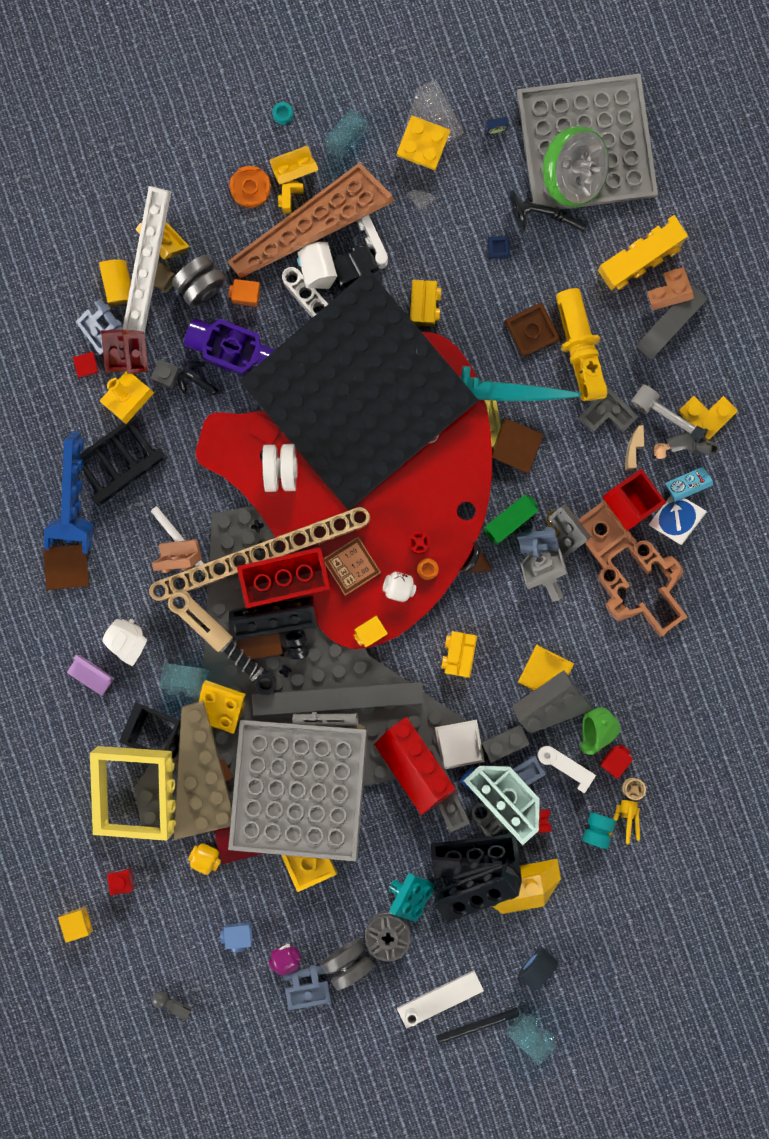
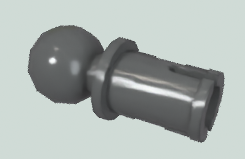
[152,991,192,1021]

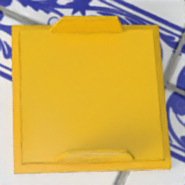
[518,645,574,690]

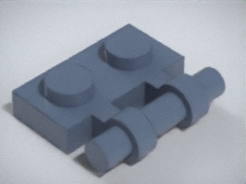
[76,299,123,355]
[283,965,331,1010]

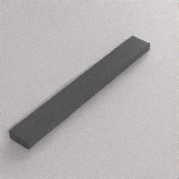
[252,682,424,716]

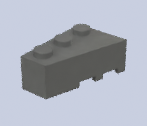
[512,670,593,734]

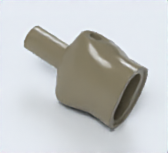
[154,262,176,293]

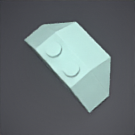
[464,766,539,845]

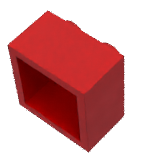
[602,469,666,531]

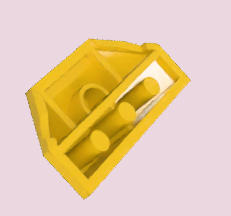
[492,859,561,914]

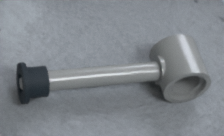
[630,384,708,444]

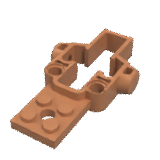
[578,501,688,637]

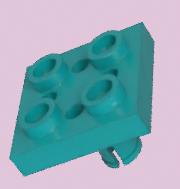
[389,873,435,922]

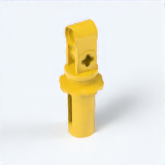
[556,288,607,401]

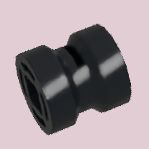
[285,630,309,659]

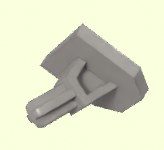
[521,549,568,601]

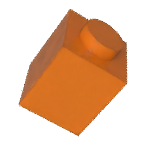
[229,279,261,307]

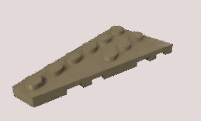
[174,701,232,840]

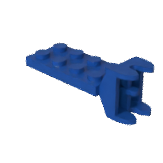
[44,431,94,554]

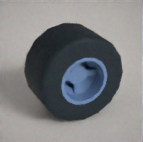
[518,948,558,990]

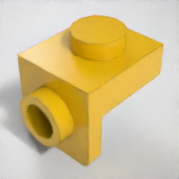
[278,181,304,214]

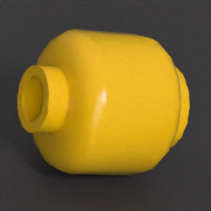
[188,843,221,875]

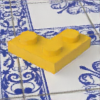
[678,396,738,441]

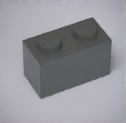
[481,724,530,762]

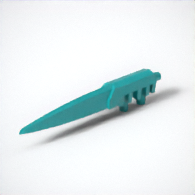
[460,366,582,401]

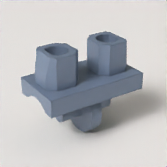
[517,527,559,557]

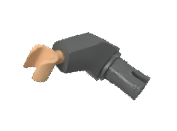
[654,432,719,459]

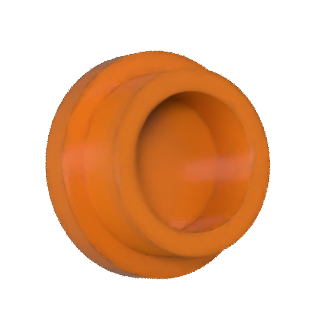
[417,559,439,580]

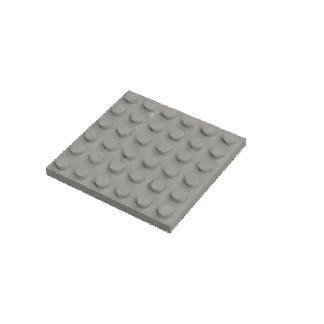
[517,73,658,213]
[228,720,368,861]

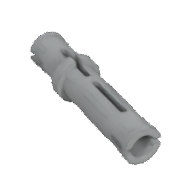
[292,712,358,727]

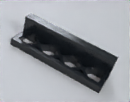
[229,596,317,641]

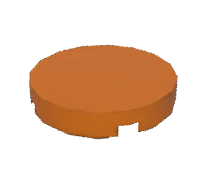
[229,166,271,208]

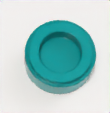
[272,102,293,125]

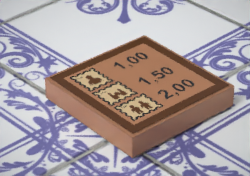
[324,537,381,596]

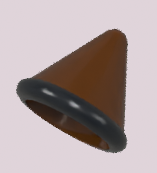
[459,542,492,574]

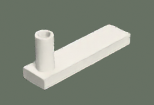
[397,970,484,1029]

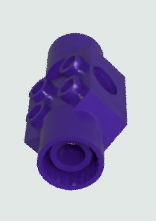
[184,318,275,377]

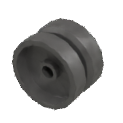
[172,255,226,308]
[320,938,376,991]

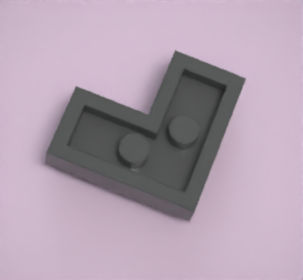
[578,387,638,433]
[548,504,591,559]

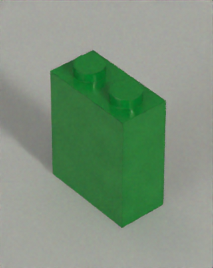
[483,495,538,546]

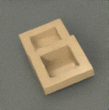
[625,425,644,471]

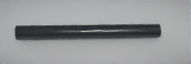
[436,1008,520,1044]

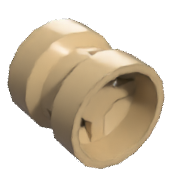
[622,778,646,800]

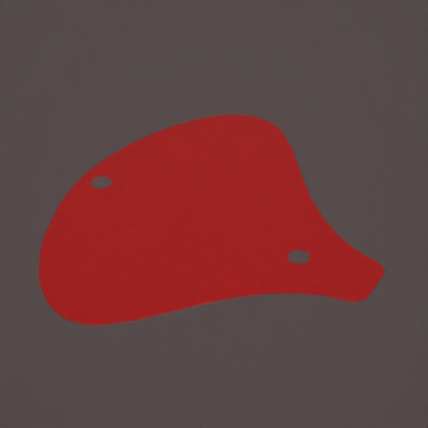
[195,332,492,649]

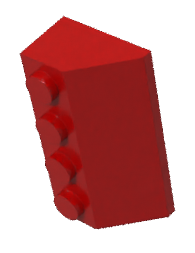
[237,547,331,609]
[374,717,457,815]

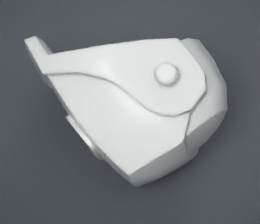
[103,619,147,666]

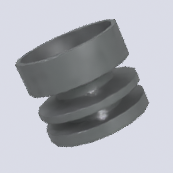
[365,911,411,962]

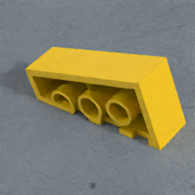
[598,215,688,291]

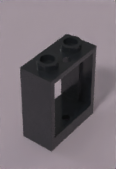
[119,702,181,759]

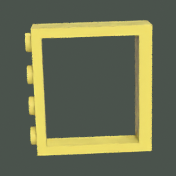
[90,746,176,841]

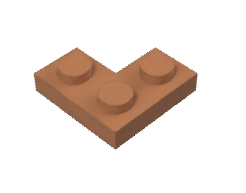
[647,267,694,310]

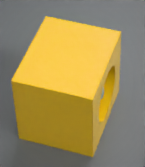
[58,907,93,942]

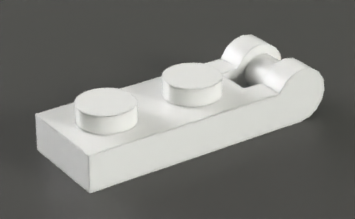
[356,215,388,269]

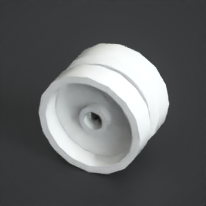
[263,444,298,492]

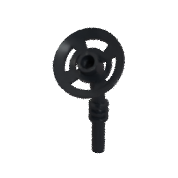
[509,190,587,232]

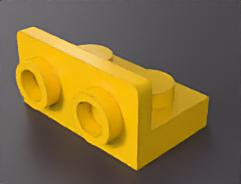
[270,146,318,185]

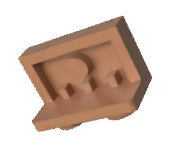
[152,539,202,573]

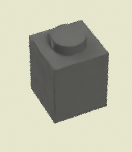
[151,359,181,391]

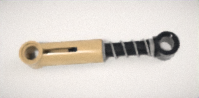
[168,590,277,695]

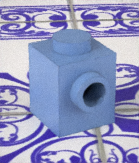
[220,922,253,952]

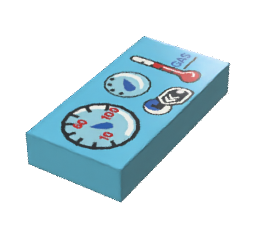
[665,467,713,502]

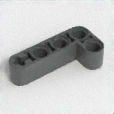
[636,285,708,360]

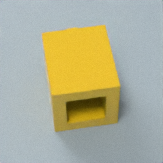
[354,616,388,647]

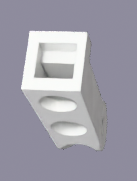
[537,746,596,793]

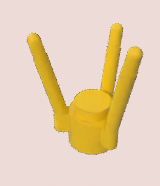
[608,800,640,845]

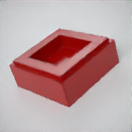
[73,352,99,378]

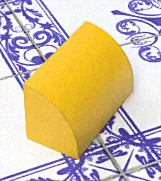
[99,260,131,307]

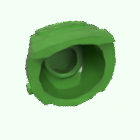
[579,707,621,755]

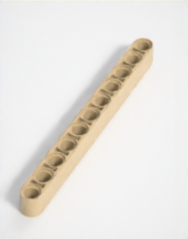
[149,507,370,601]

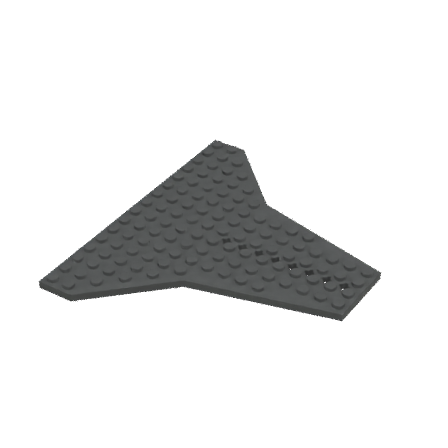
[134,506,477,827]

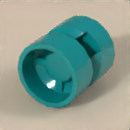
[581,812,617,849]

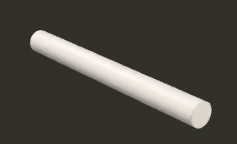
[150,506,205,576]

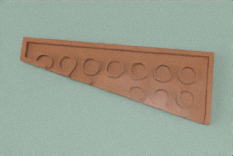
[227,162,395,278]

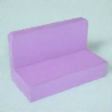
[67,655,115,696]

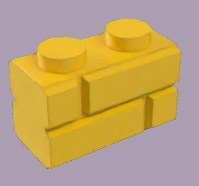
[410,280,441,327]
[441,631,477,678]

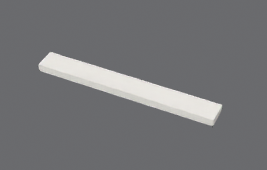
[123,186,171,334]

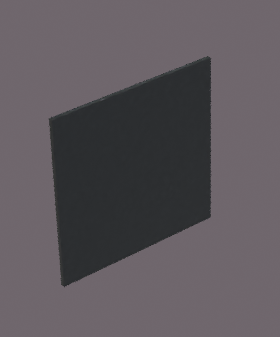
[240,269,479,511]

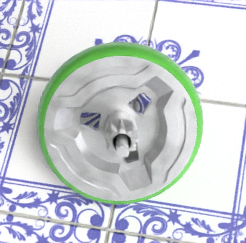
[543,126,609,207]

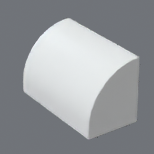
[297,242,337,289]

